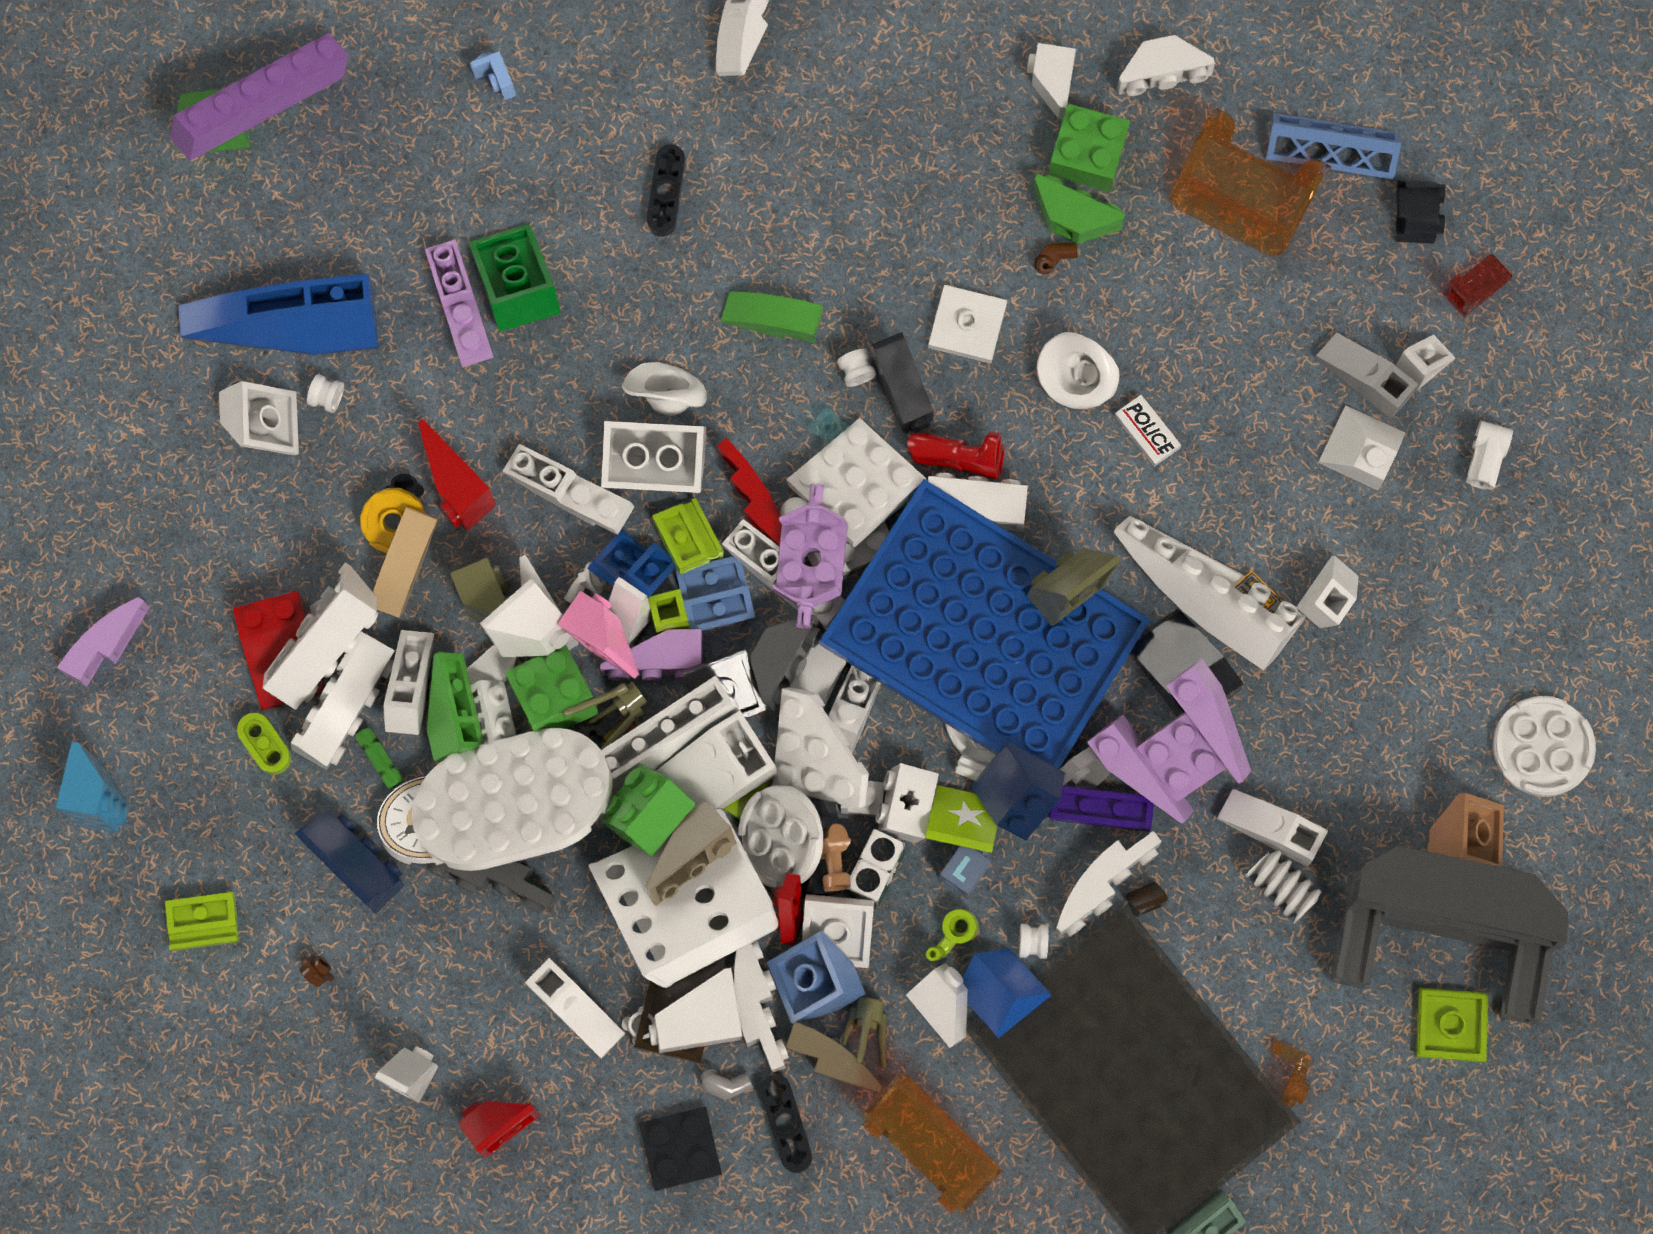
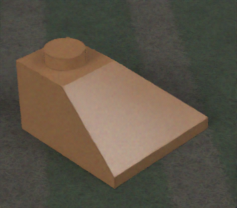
[1427,793,1504,867]

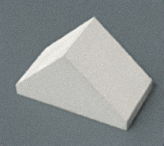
[1396,335,1455,390]

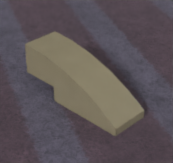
[786,1022,886,1095]

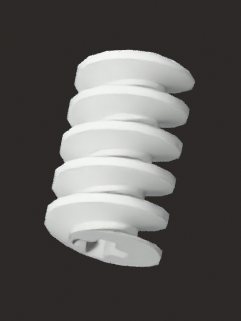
[1245,850,1321,924]

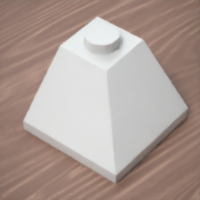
[219,381,299,455]
[1318,405,1405,490]
[480,579,571,657]

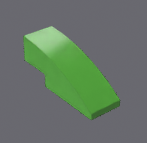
[721,291,823,344]

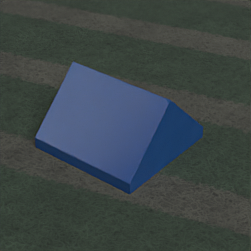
[963,948,1051,1038]

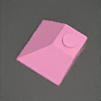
[557,591,639,679]

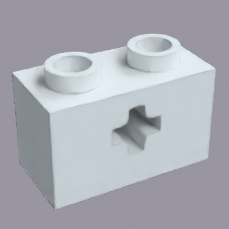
[875,763,939,843]

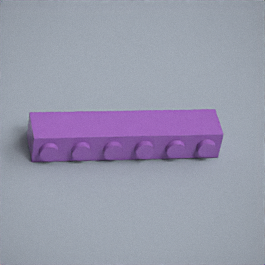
[170,33,349,161]

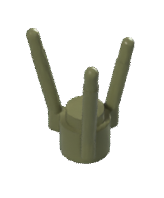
[563,682,647,750]
[838,998,888,1068]

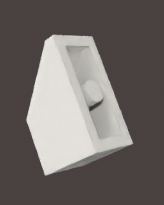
[1027,43,1076,119]
[906,963,968,1048]

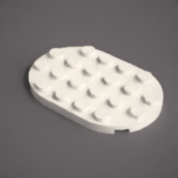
[412,728,613,871]

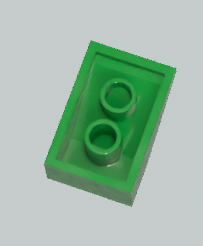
[468,223,561,332]

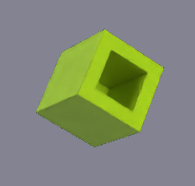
[648,589,690,635]

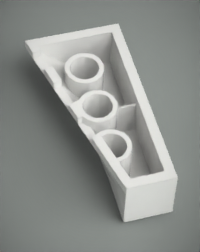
[263,562,378,710]
[291,631,395,770]

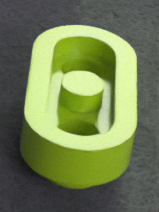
[237,713,291,775]

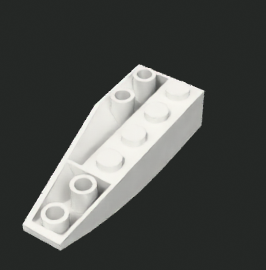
[1114,516,1306,671]

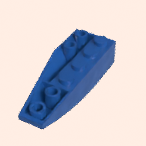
[179,274,379,355]

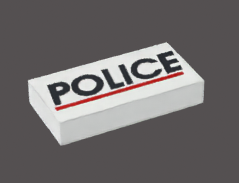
[1114,395,1181,467]

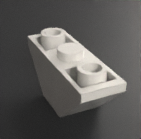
[1117,35,1215,96]

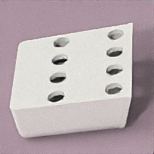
[588,809,778,988]

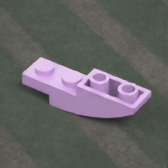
[425,239,494,368]

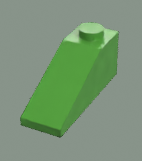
[427,652,484,762]

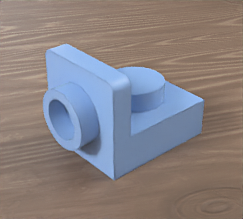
[470,51,516,100]

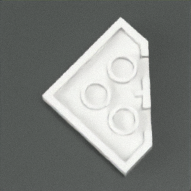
[772,687,869,809]

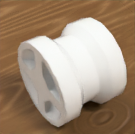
[837,349,877,387]
[307,374,344,413]
[1019,923,1049,959]

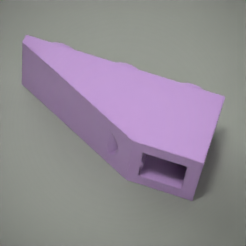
[600,629,703,681]

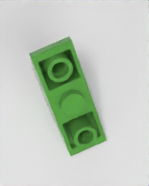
[1033,174,1126,244]

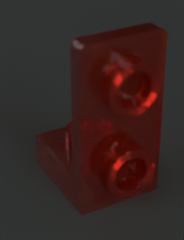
[1443,254,1512,318]

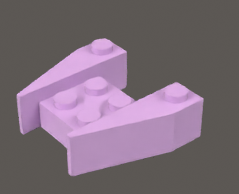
[1087,658,1251,824]

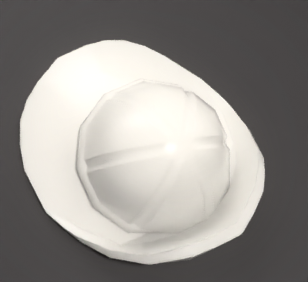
[1036,332,1119,409]
[622,362,707,416]

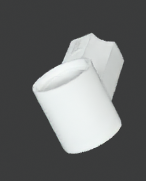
[1466,420,1513,490]

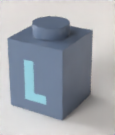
[939,846,991,899]

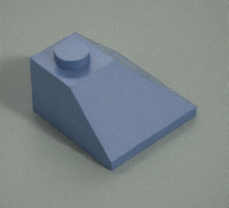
[767,931,866,1024]

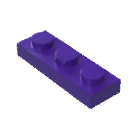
[1049,786,1154,832]

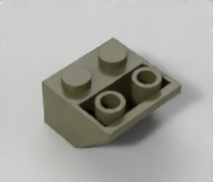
[450,558,511,623]

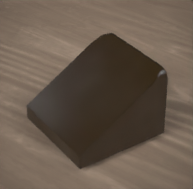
[1126,882,1169,917]

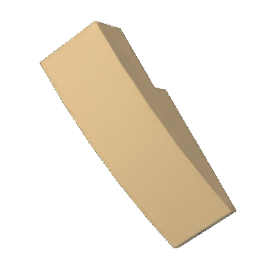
[373,507,438,618]

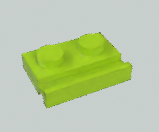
[652,498,724,575]
[165,892,240,951]

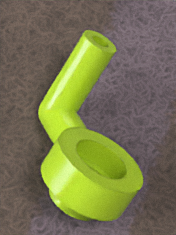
[926,909,979,961]

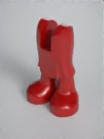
[908,432,1005,480]

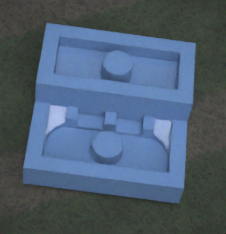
[675,556,756,631]

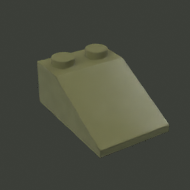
[1027,548,1121,627]

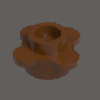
[300,955,334,987]

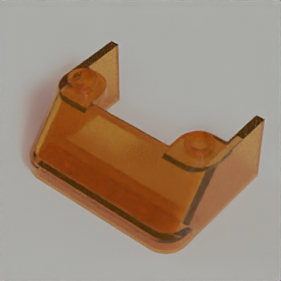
[862,1071,1003,1217]

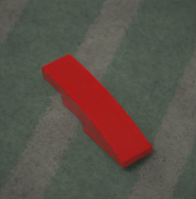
[717,438,782,547]

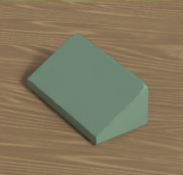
[1167,1189,1246,1234]

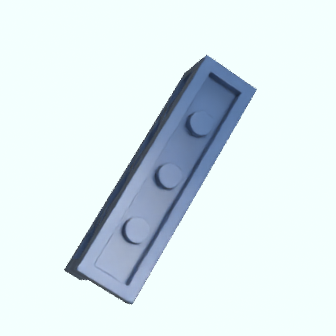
[1266,113,1402,180]

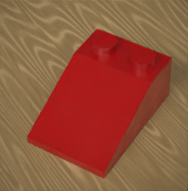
[418,418,496,531]
[233,591,325,711]

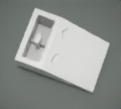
[655,711,777,815]

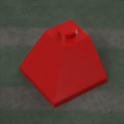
[458,1101,541,1158]

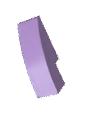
[57,597,150,687]

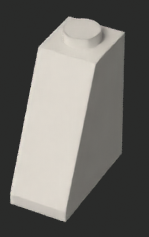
[648,968,742,1053]

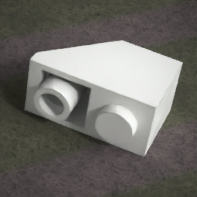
[1296,556,1359,628]

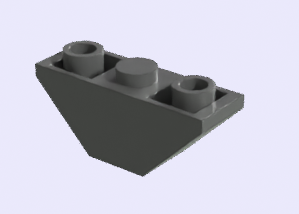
[750,614,823,713]

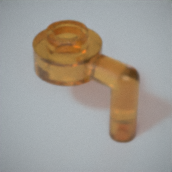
[1270,1040,1312,1108]

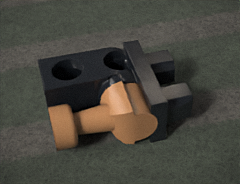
[801,801,851,900]

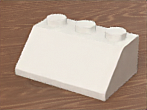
[601,421,706,493]

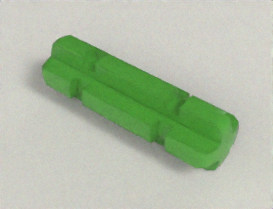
[355,727,403,789]

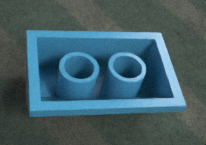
[56,741,129,833]

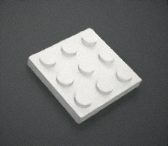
[787,418,927,547]

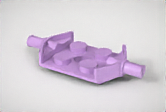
[772,483,848,629]

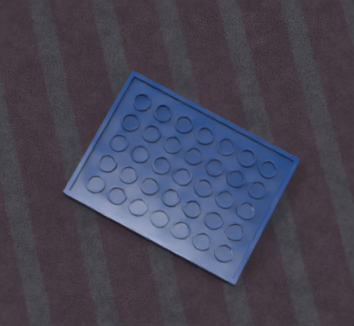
[818,479,1150,769]

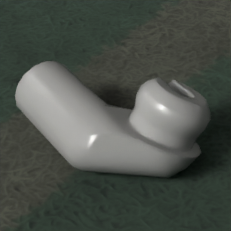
[701,1069,753,1100]

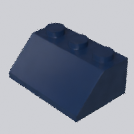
[294,811,405,914]

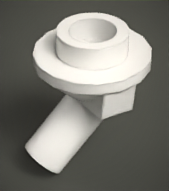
[564,562,606,603]

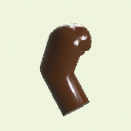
[1034,242,1077,274]

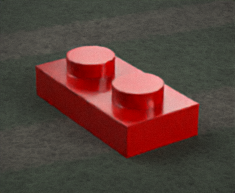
[774,873,803,946]

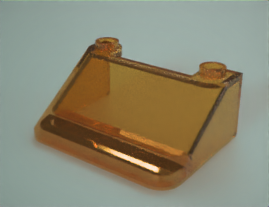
[1171,108,1332,256]

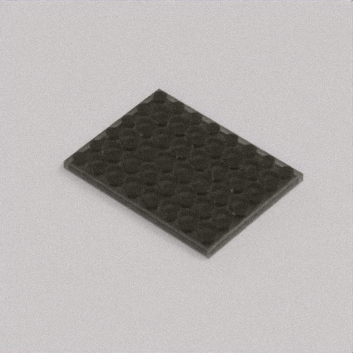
[966,905,1301,1234]

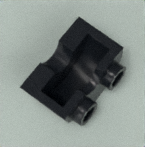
[1395,180,1445,244]

